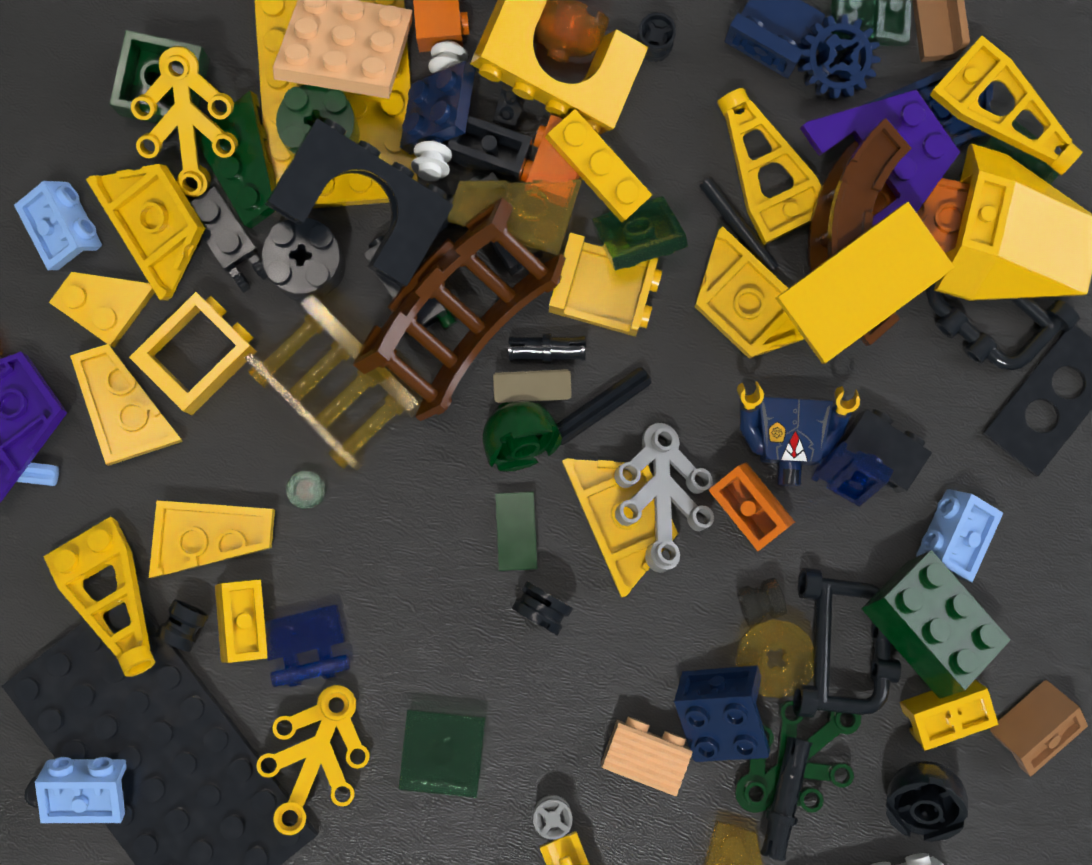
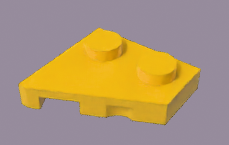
[49,272,155,348]

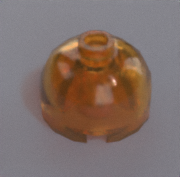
[534,0,610,63]

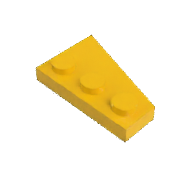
[70,344,183,466]
[149,500,275,578]

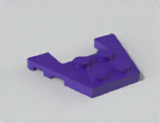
[800,89,960,227]
[0,352,67,503]

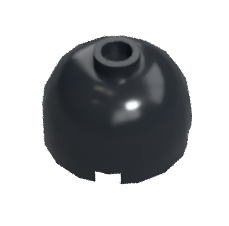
[886,761,968,842]

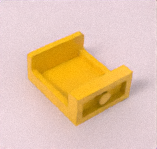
[549,233,663,337]

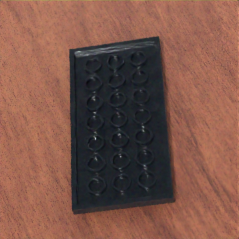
[1,602,318,865]

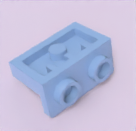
[14,181,102,271]
[916,489,1003,582]
[35,757,127,823]

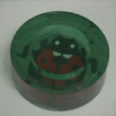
[286,471,327,510]

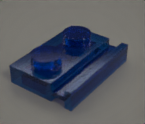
[811,441,894,507]

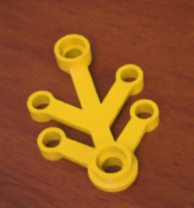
[131,46,238,197]
[256,685,370,835]

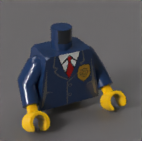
[737,381,860,486]

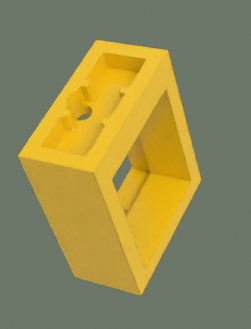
[129,292,257,415]

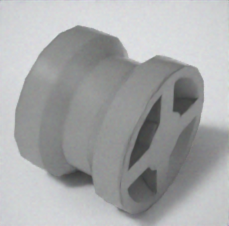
[533,795,572,840]

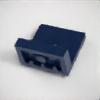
[724,0,825,79]
[674,665,770,762]

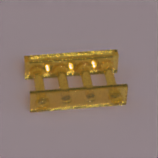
[245,294,421,471]

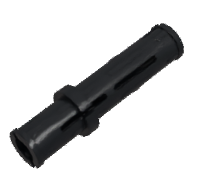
[760,736,813,861]

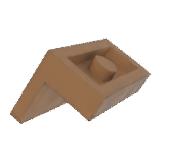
[912,0,970,62]
[990,680,1088,777]

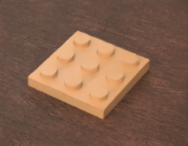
[273,0,412,99]

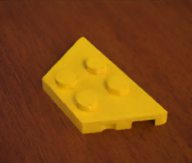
[86,164,205,301]
[694,226,805,359]
[562,458,678,598]

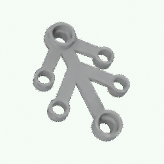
[614,423,714,573]

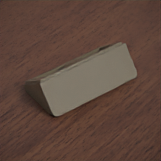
[493,369,572,403]

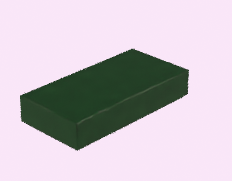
[495,492,537,571]

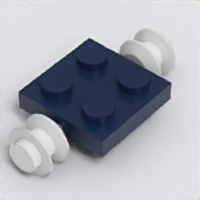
[400,40,475,181]

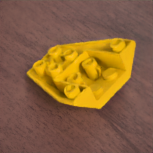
[934,144,1092,301]

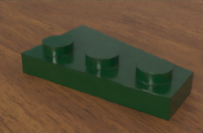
[195,91,276,229]

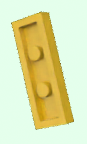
[545,109,652,223]

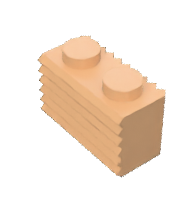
[601,716,693,796]

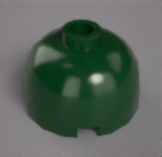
[482,401,562,472]

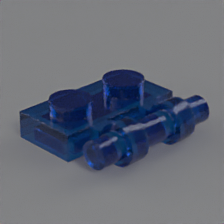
[265,604,350,688]

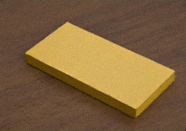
[775,202,955,364]

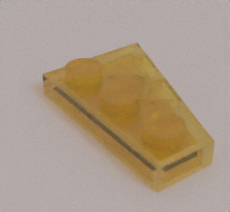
[448,179,582,255]

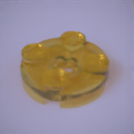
[735,619,814,698]

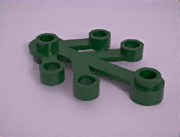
[735,700,861,813]

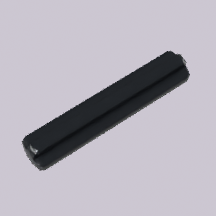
[557,367,652,445]

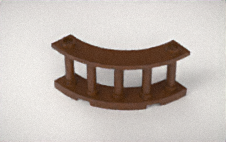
[808,118,912,350]
[353,197,566,421]

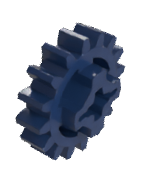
[797,14,881,99]

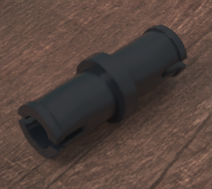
[508,333,586,364]

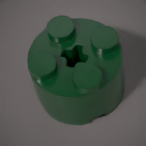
[276,85,360,157]

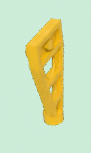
[930,35,1083,176]
[717,88,822,245]
[43,517,155,677]

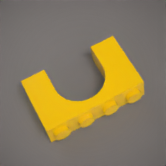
[470,0,648,134]

